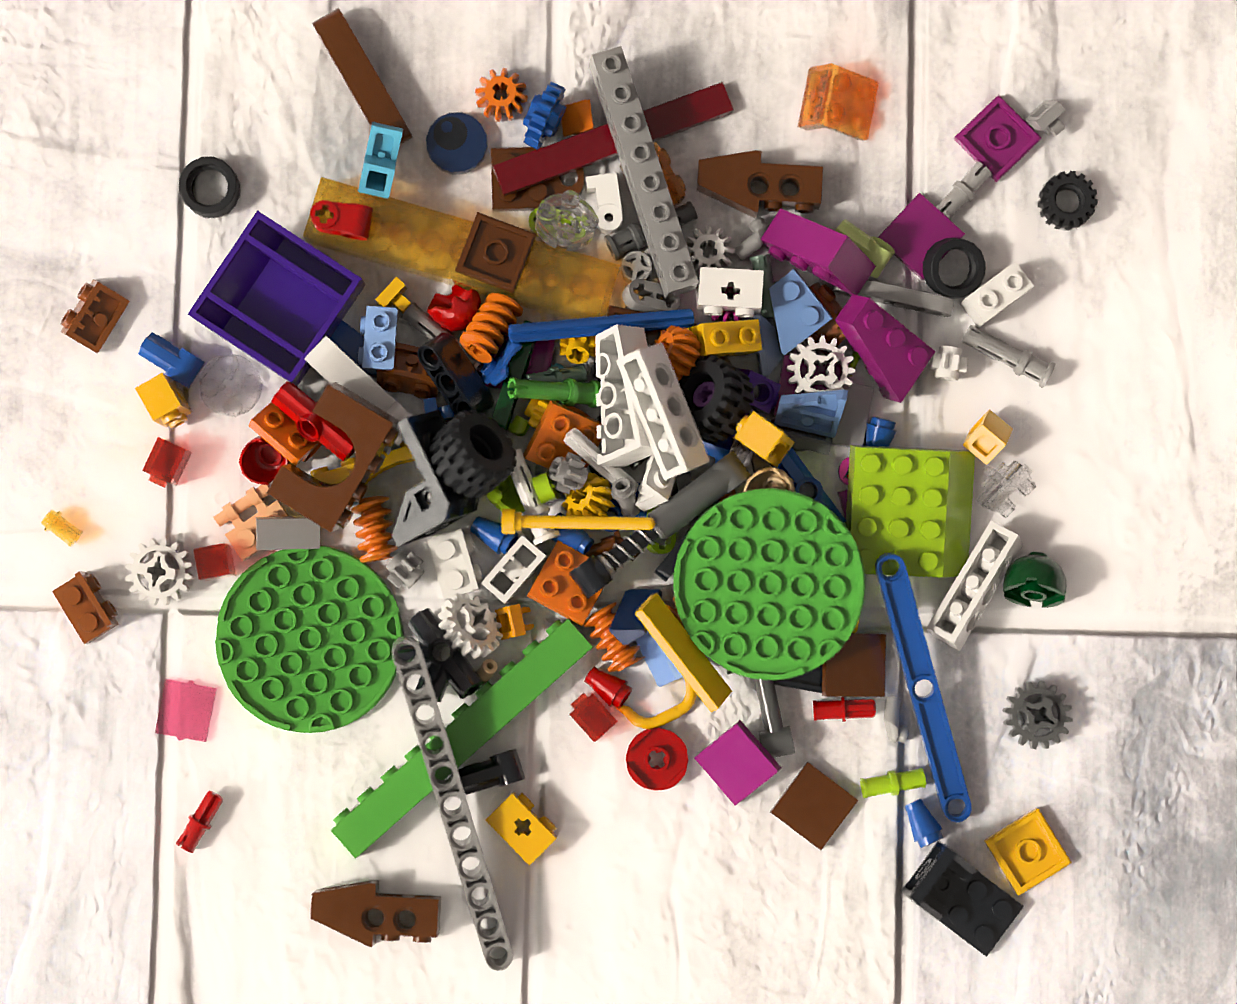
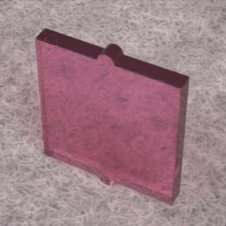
[155,679,217,742]

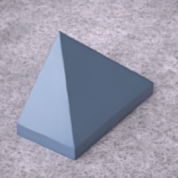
[752,314,784,378]

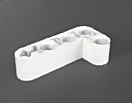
[304,336,412,445]

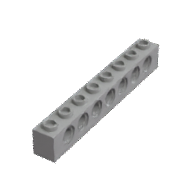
[589,46,699,299]

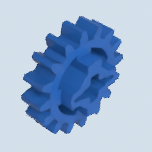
[523,81,566,149]

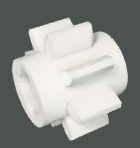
[929,346,969,381]

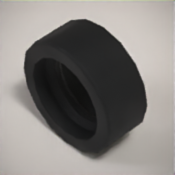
[179,157,240,218]
[923,238,986,298]

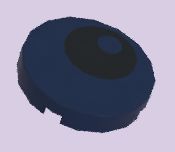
[426,112,488,175]

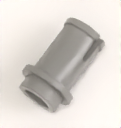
[611,478,640,517]

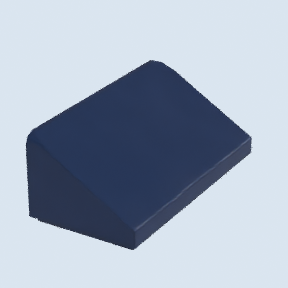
[609,589,663,645]

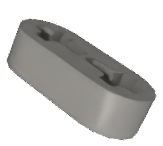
[622,279,681,313]

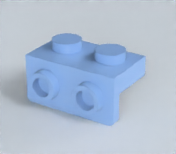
[358,306,398,375]
[636,631,683,687]

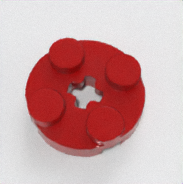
[626,727,688,791]

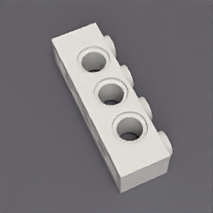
[616,343,710,480]
[927,521,1023,651]

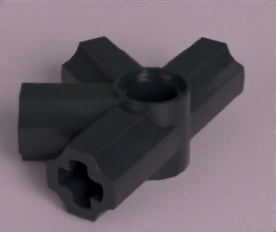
[397,608,484,703]

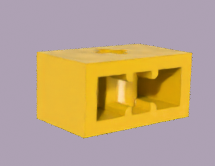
[687,319,762,359]
[135,373,192,428]
[734,411,795,468]
[485,792,557,866]

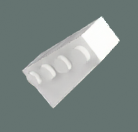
[595,325,654,467]

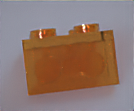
[797,63,879,141]

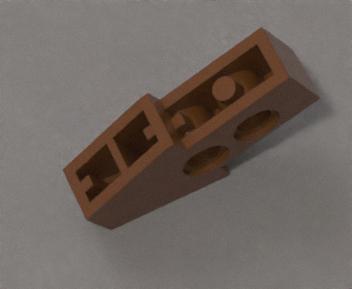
[696,150,823,218]
[310,880,441,947]

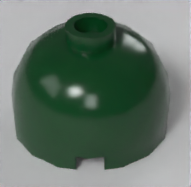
[1003,552,1067,608]

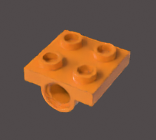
[523,400,602,469]
[249,402,322,466]
[527,541,604,626]

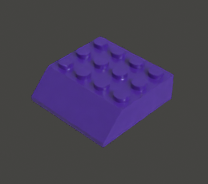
[187,210,366,387]

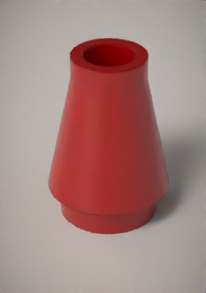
[584,666,633,709]

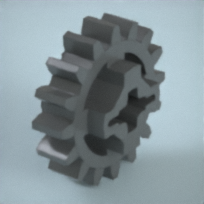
[1002,681,1073,749]

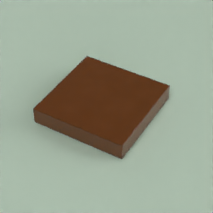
[455,212,537,294]
[822,633,886,697]
[770,762,858,851]

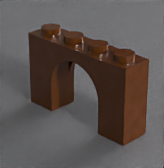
[267,382,400,533]

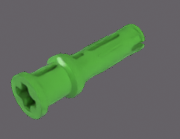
[507,378,601,408]

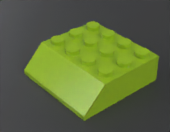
[845,445,975,578]

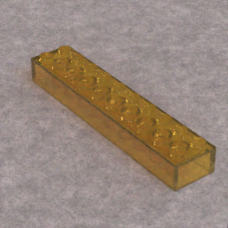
[303,177,620,320]

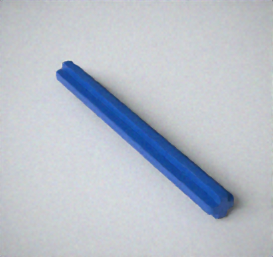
[508,309,694,343]

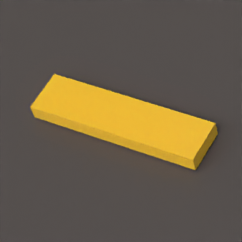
[635,593,732,712]

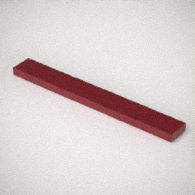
[493,82,734,197]

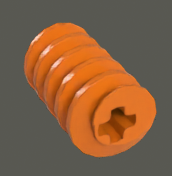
[460,293,523,363]
[351,496,398,563]
[584,602,645,672]

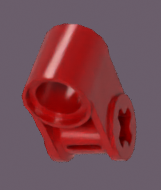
[310,200,373,241]

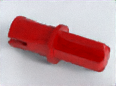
[813,697,876,722]
[176,791,223,853]

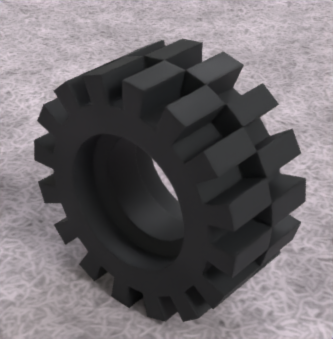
[1037,171,1098,231]

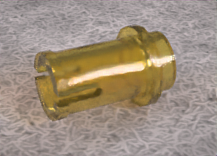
[41,509,83,547]

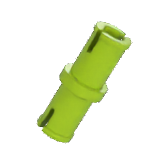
[860,767,926,799]

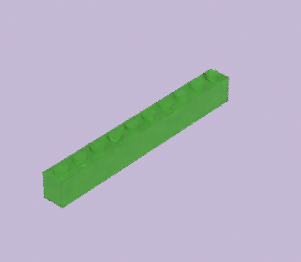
[330,619,593,859]

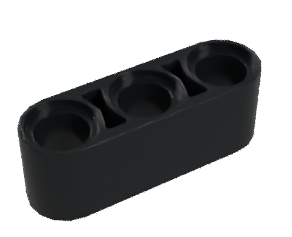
[417,332,494,416]

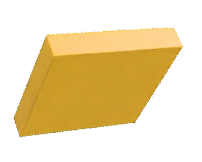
[984,808,1072,896]

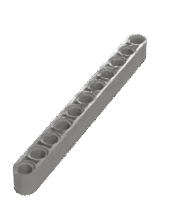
[392,635,513,971]

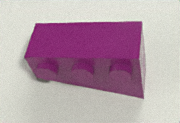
[761,208,876,295]
[835,294,936,403]

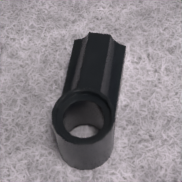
[458,749,525,795]

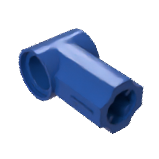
[138,332,205,389]

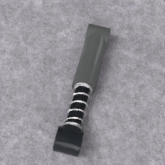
[569,451,752,599]

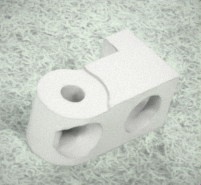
[586,172,622,234]

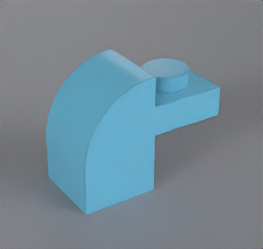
[358,122,403,199]

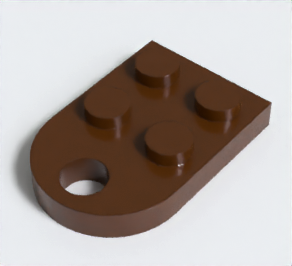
[491,147,584,212]

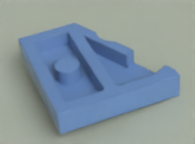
[769,269,833,355]
[774,390,848,438]

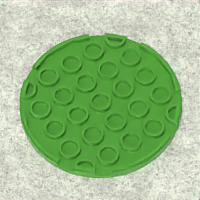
[673,488,865,680]
[215,546,404,733]

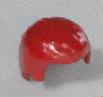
[427,284,481,331]

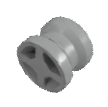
[621,251,652,283]

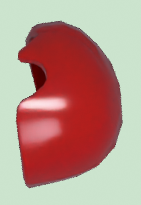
[239,436,290,485]

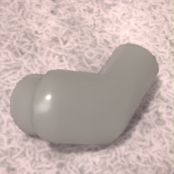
[734,217,769,261]
[884,696,909,743]

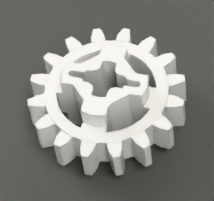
[787,335,855,394]
[125,538,195,606]
[438,593,503,659]

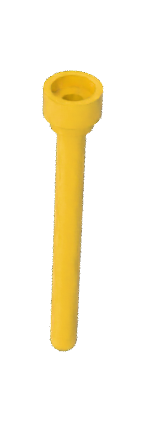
[502,508,656,534]

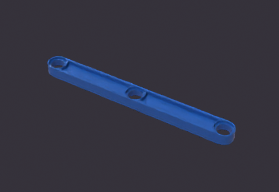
[875,552,972,822]

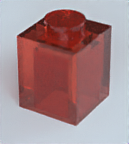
[142,437,192,488]
[193,543,236,581]
[569,693,618,743]

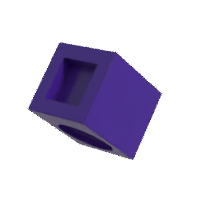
[738,368,781,414]

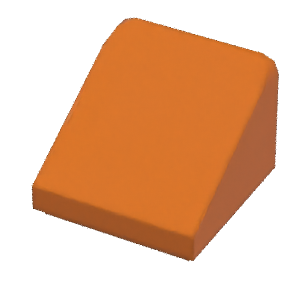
[561,99,593,137]

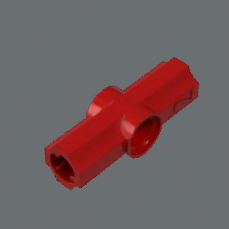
[271,381,355,462]

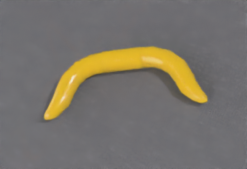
[615,679,697,729]

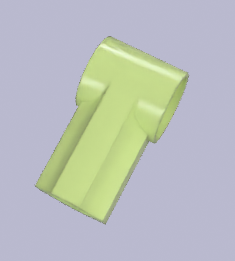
[835,219,895,278]

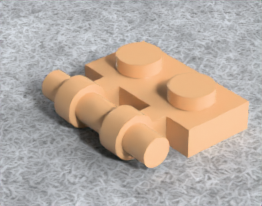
[213,485,289,561]

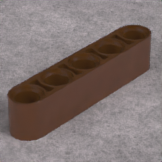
[312,8,413,145]

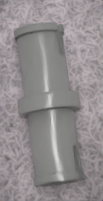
[936,161,992,220]

